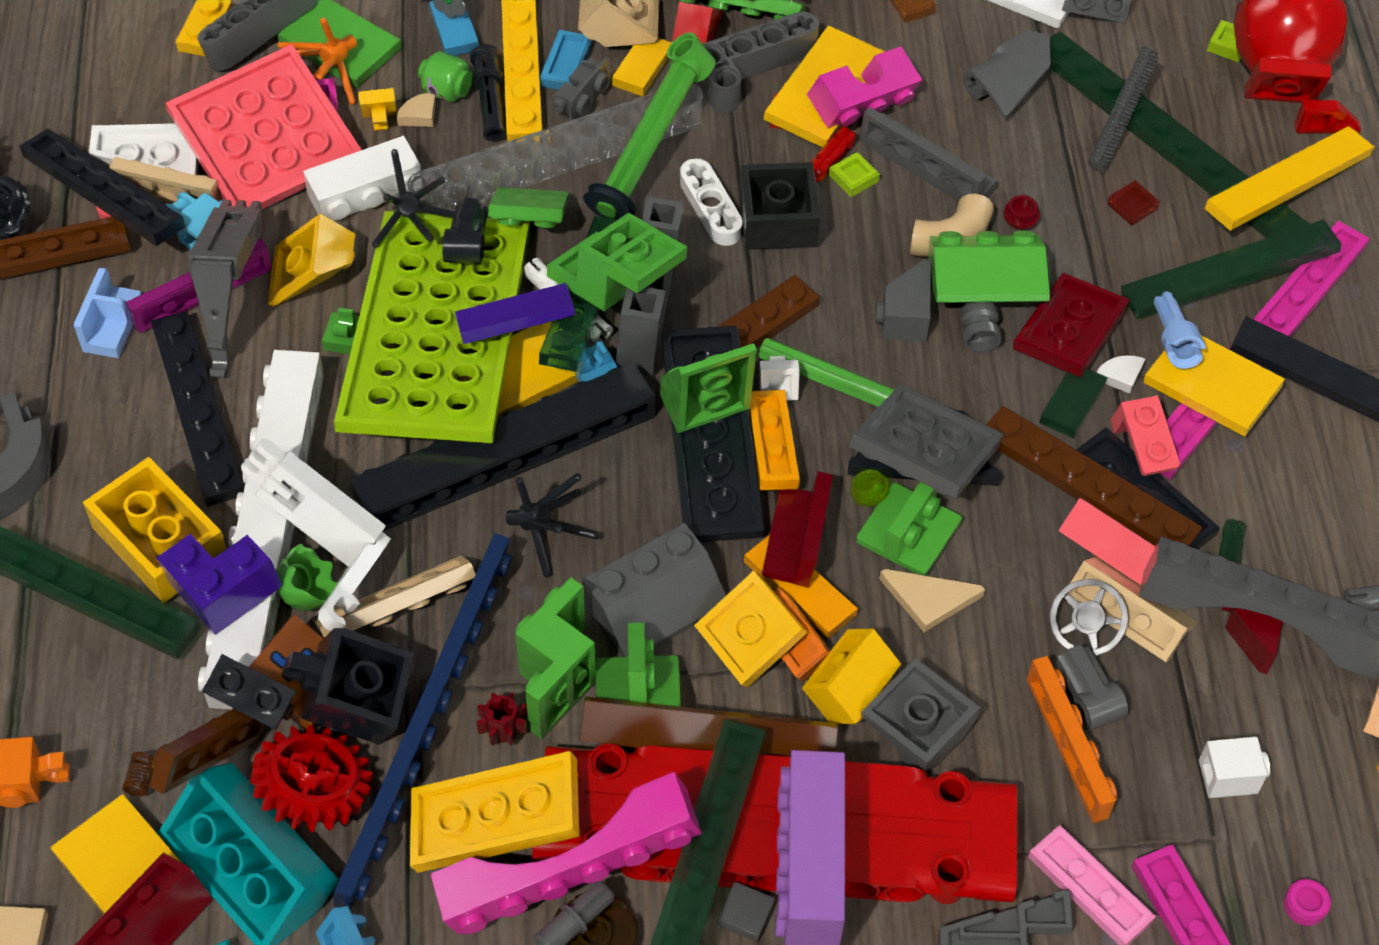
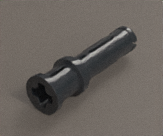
[470,44,506,142]

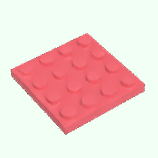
[165,44,361,210]

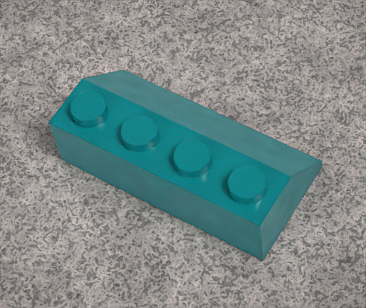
[157,763,339,945]

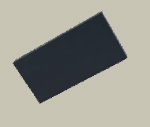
[1076,428,1220,550]

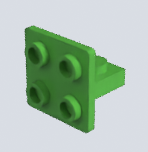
[856,482,962,576]
[596,622,681,707]

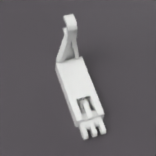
[241,439,391,631]

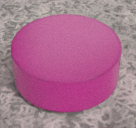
[1283,879,1331,926]

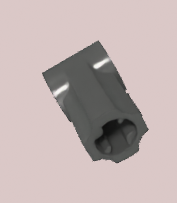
[1055,644,1128,731]

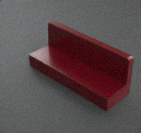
[762,471,833,588]
[75,852,212,945]

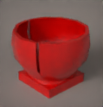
[1233,0,1347,103]

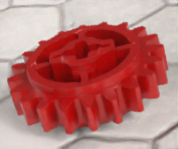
[250,725,372,832]

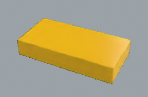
[612,38,672,97]

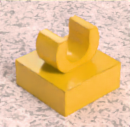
[358,88,397,131]

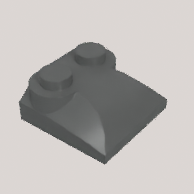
[861,658,981,771]

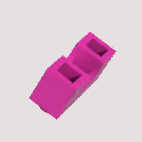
[807,46,922,128]

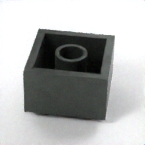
[739,162,820,249]

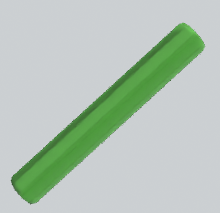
[759,338,895,407]

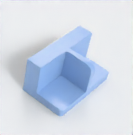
[74,268,142,358]

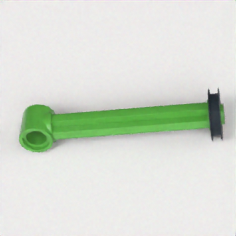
[583,32,715,223]

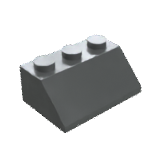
[582,523,726,657]

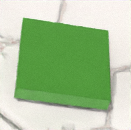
[488,187,569,228]

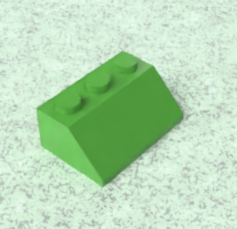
[928,230,1050,302]

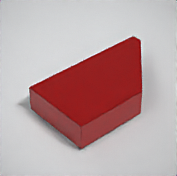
[1294,100,1361,133]

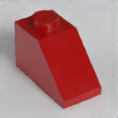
[672,2,723,44]

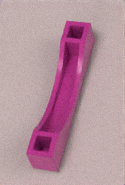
[430,772,702,934]

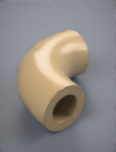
[910,194,994,257]

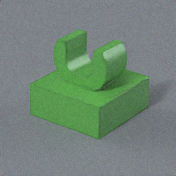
[322,308,359,354]

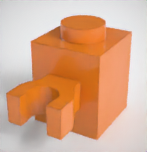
[0,737,70,808]

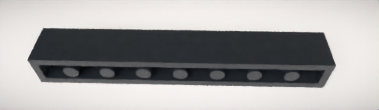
[350,362,655,532]

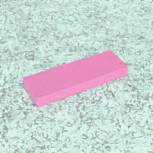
[1028,825,1156,945]

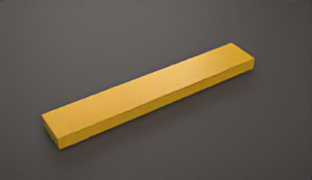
[1204,126,1374,231]

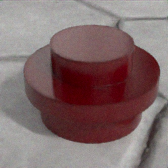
[1003,195,1040,229]

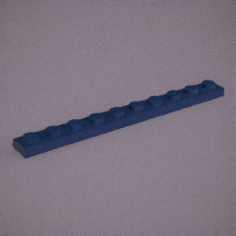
[333,533,512,910]

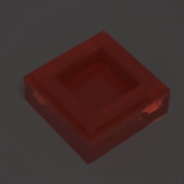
[1107,180,1160,226]

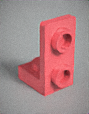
[1110,395,1180,476]

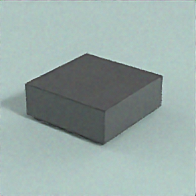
[717,882,775,942]

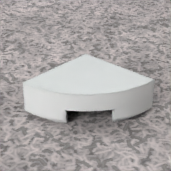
[1095,355,1145,394]

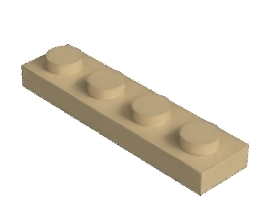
[312,556,476,639]

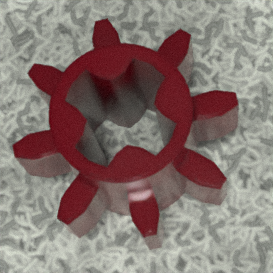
[476,692,528,746]

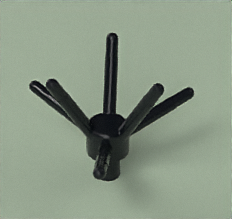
[372,149,454,248]
[506,473,599,578]

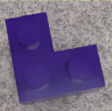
[156,533,282,635]

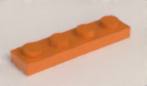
[1027,656,1117,824]

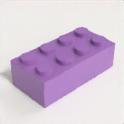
[775,750,845,945]

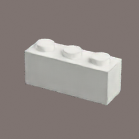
[303,136,423,221]

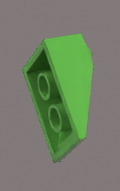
[660,343,757,433]

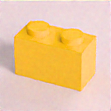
[802,629,901,724]

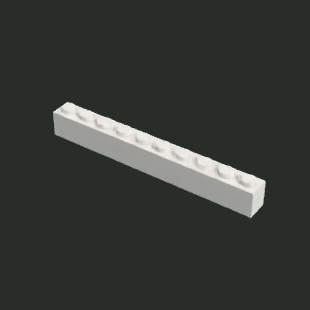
[198,350,324,709]

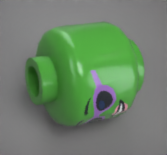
[418,51,473,102]

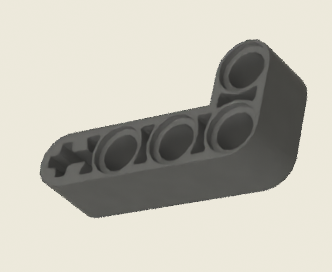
[198,0,318,71]
[696,12,819,113]

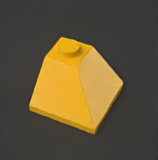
[267,213,355,307]

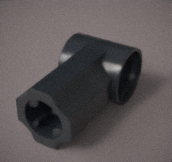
[442,198,487,265]

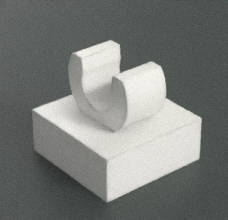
[759,356,799,400]

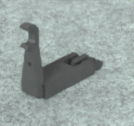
[189,199,262,377]

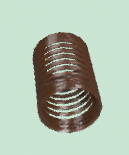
[122,751,154,797]

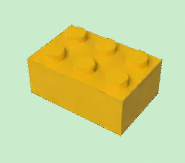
[83,457,227,604]

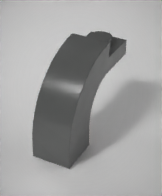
[0,393,50,520]

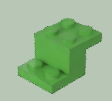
[547,213,688,311]
[515,577,596,740]

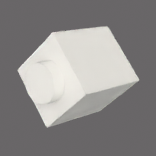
[1199,737,1270,798]

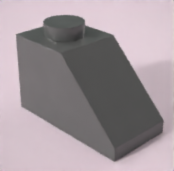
[875,259,931,341]

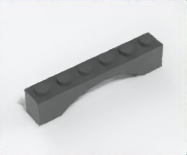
[1139,536,1379,680]

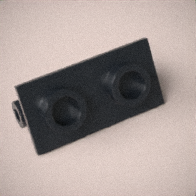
[201,654,297,730]

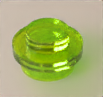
[851,469,890,507]

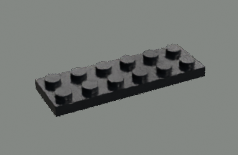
[661,325,764,542]

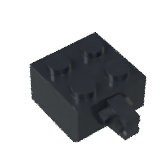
[281,628,414,745]

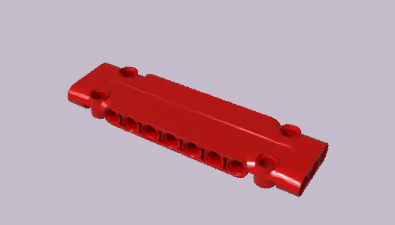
[532,743,1017,905]

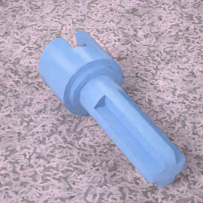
[1154,291,1206,369]

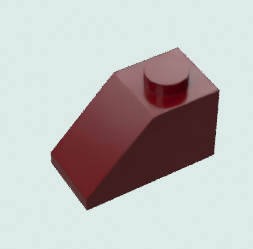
[1221,607,1282,674]

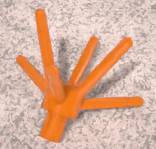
[277,18,357,105]

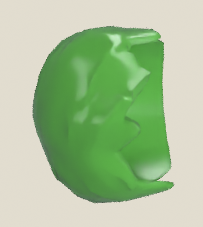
[276,544,338,612]

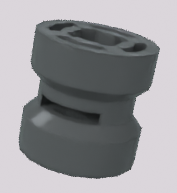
[960,302,1001,353]

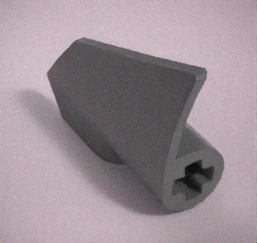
[963,30,1050,119]

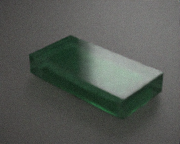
[1039,369,1107,439]

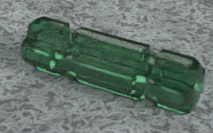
[1218,518,1246,564]

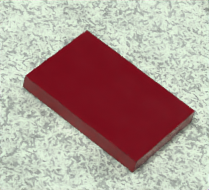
[1013,272,1130,378]

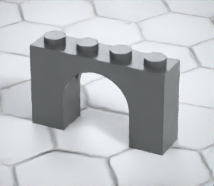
[616,196,684,375]

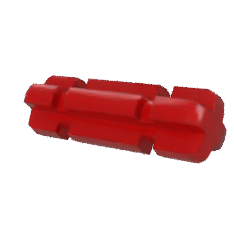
[810,127,856,182]

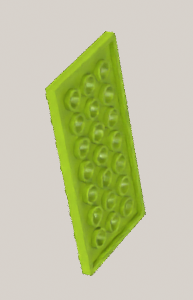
[334,211,530,443]

